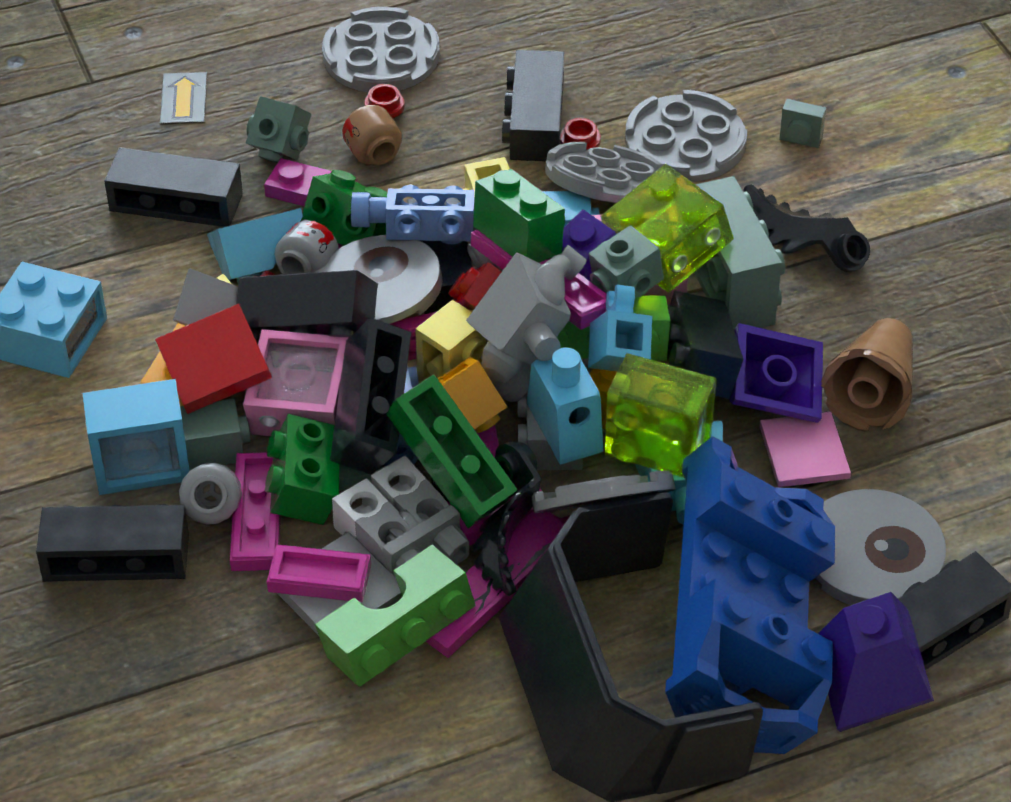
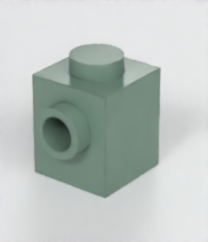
[180,398,251,470]

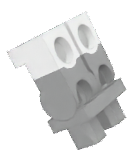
[332,456,469,576]

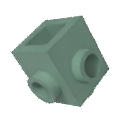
[246,96,312,163]
[588,225,664,299]

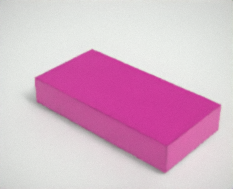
[267,544,371,602]

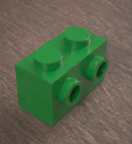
[473,169,565,263]
[300,170,388,246]
[265,414,340,525]

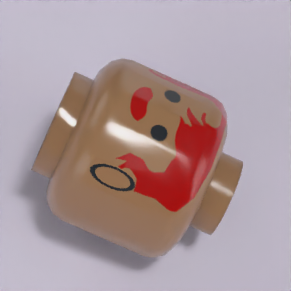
[342,105,402,165]

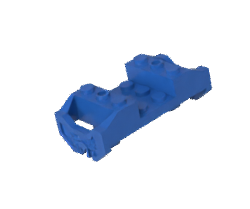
[665,436,835,754]

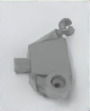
[466,245,587,402]

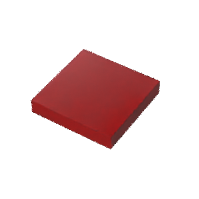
[155,303,272,414]

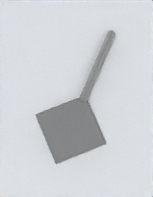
[173,268,238,326]

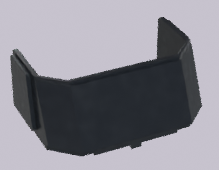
[498,491,763,802]

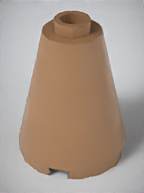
[821,318,913,430]

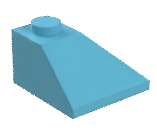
[207,208,303,284]

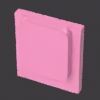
[760,412,851,487]

